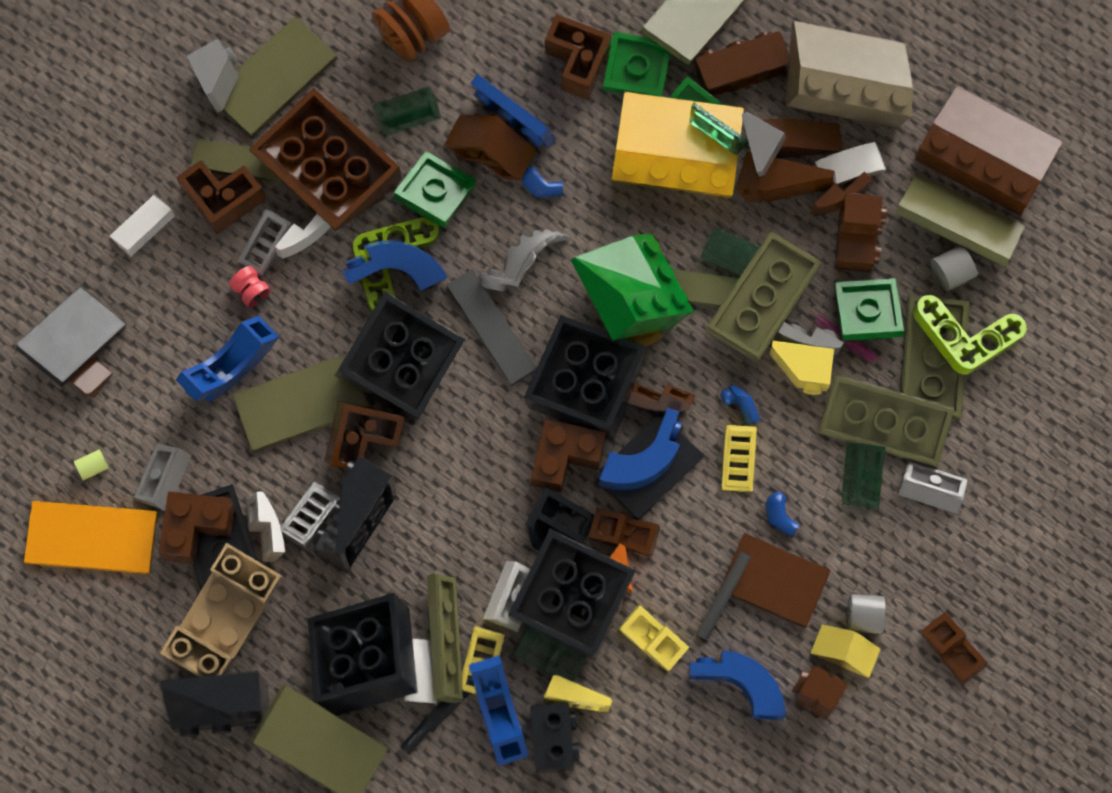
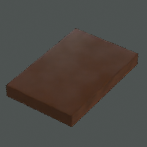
[720,533,831,629]

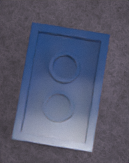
[470,74,556,148]

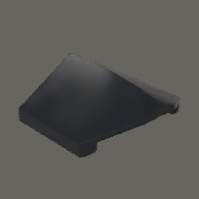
[525,487,594,551]

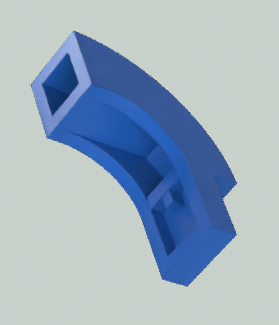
[340,240,448,291]
[599,408,682,491]
[688,651,786,720]
[469,656,529,766]

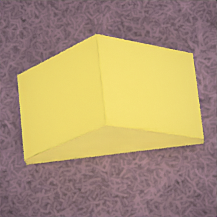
[810,625,880,678]

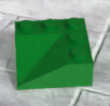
[571,233,694,340]

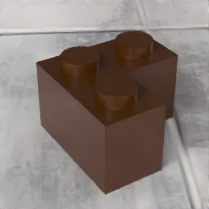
[545,14,612,100]
[444,113,536,180]
[177,160,265,235]
[834,192,887,273]
[324,400,404,468]
[531,419,606,493]
[158,491,235,564]

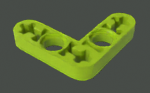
[353,217,439,312]
[913,295,1027,374]

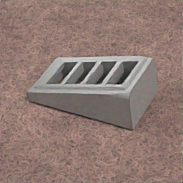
[237,208,295,277]
[281,481,341,550]

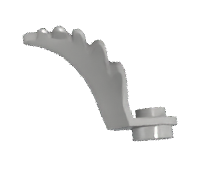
[480,229,570,291]

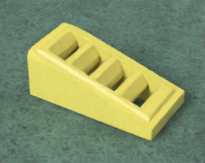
[721,425,757,492]
[462,626,505,694]
[543,675,612,712]

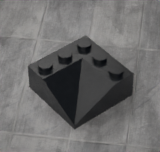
[334,292,465,423]
[524,315,646,441]
[312,456,397,574]
[508,529,636,661]
[308,593,418,716]
[160,671,269,737]

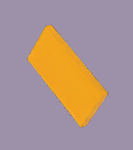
[24,501,158,574]

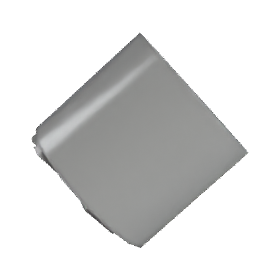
[930,245,978,292]
[846,594,885,634]

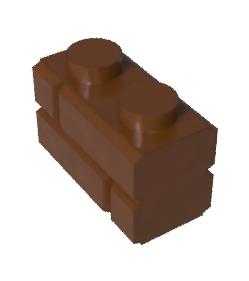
[792,666,847,719]

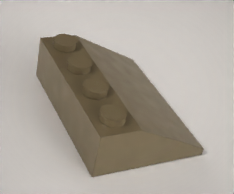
[786,21,913,127]

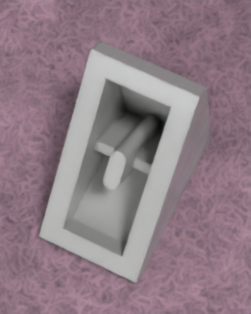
[741,112,787,177]

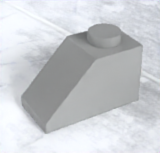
[187,39,239,113]

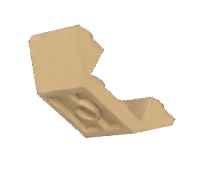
[160,543,282,677]

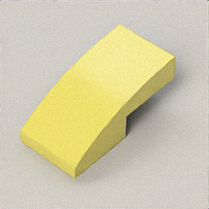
[618,605,689,671]

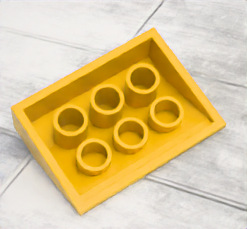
[612,92,744,198]

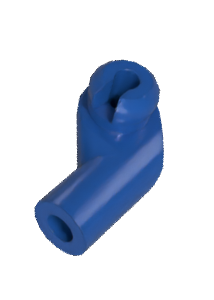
[522,167,563,198]
[720,386,760,425]
[765,492,800,537]

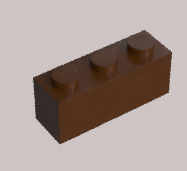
[694,31,789,97]

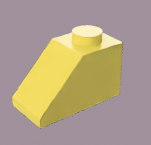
[770,341,834,395]

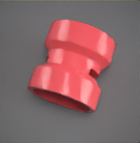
[228,266,271,308]

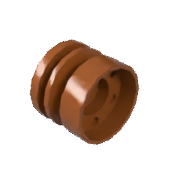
[372,0,450,63]

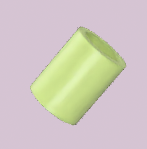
[74,449,109,481]

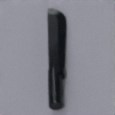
[400,675,474,755]

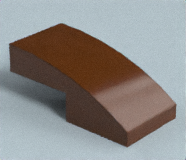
[811,171,873,217]
[629,383,696,411]
[588,508,660,557]
[921,612,987,685]

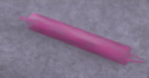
[808,313,883,366]

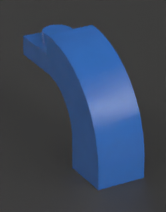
[176,316,279,402]

